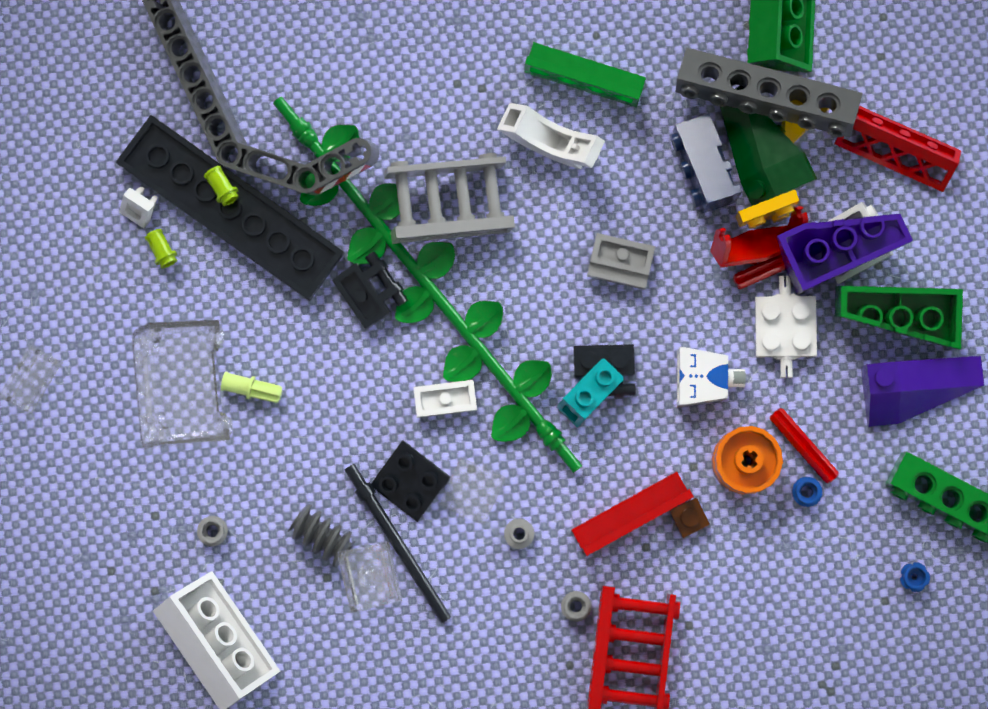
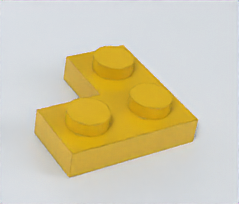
[735,190,800,229]

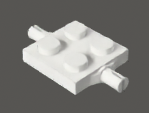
[755,276,817,378]

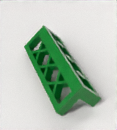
[524,42,646,108]

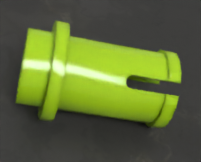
[204,166,239,206]
[144,229,177,269]

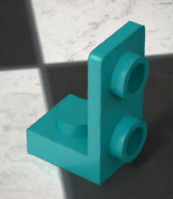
[556,359,624,428]

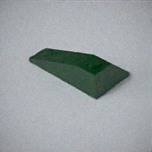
[720,86,817,206]

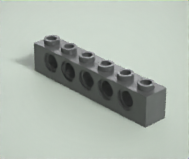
[675,47,863,138]

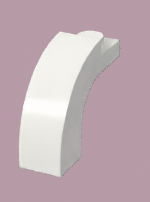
[497,103,605,169]

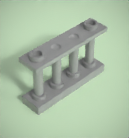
[383,153,515,244]

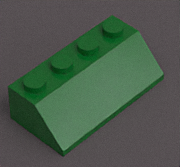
[747,0,815,72]

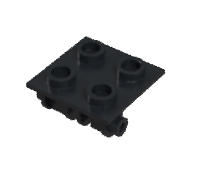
[371,440,450,522]

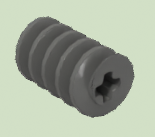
[288,504,356,568]

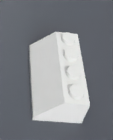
[153,571,280,709]

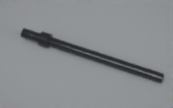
[344,464,451,624]

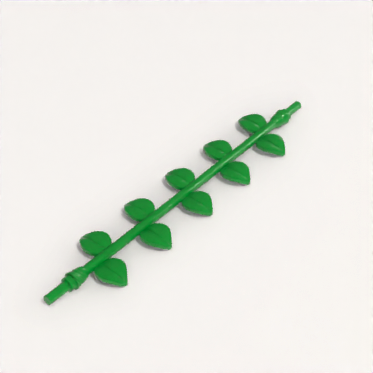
[273,96,582,473]

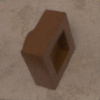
[669,497,710,538]

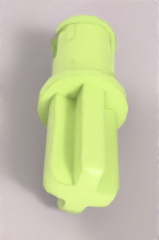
[221,372,282,403]

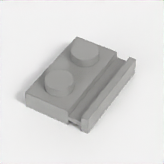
[587,233,655,290]

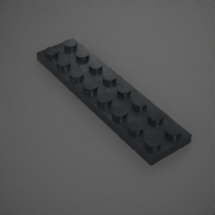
[116,115,345,301]

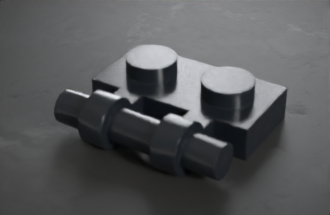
[332,251,408,329]
[573,344,636,399]

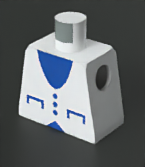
[677,347,746,407]

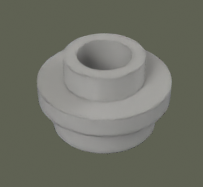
[197,516,228,546]
[504,519,534,549]
[561,591,591,622]

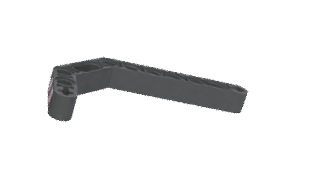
[142,0,379,195]

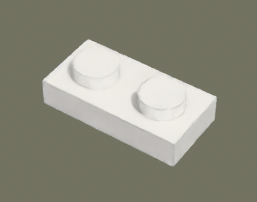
[413,380,477,418]

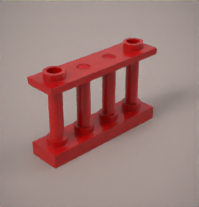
[587,586,680,709]

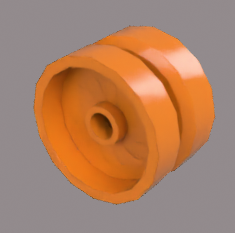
[711,426,783,495]

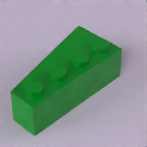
[834,286,963,350]

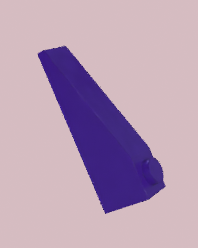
[776,213,913,295]
[861,356,984,427]

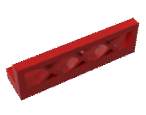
[834,106,961,192]
[571,472,694,557]

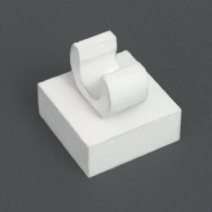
[119,187,157,228]

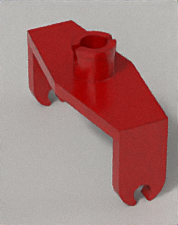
[710,206,808,268]

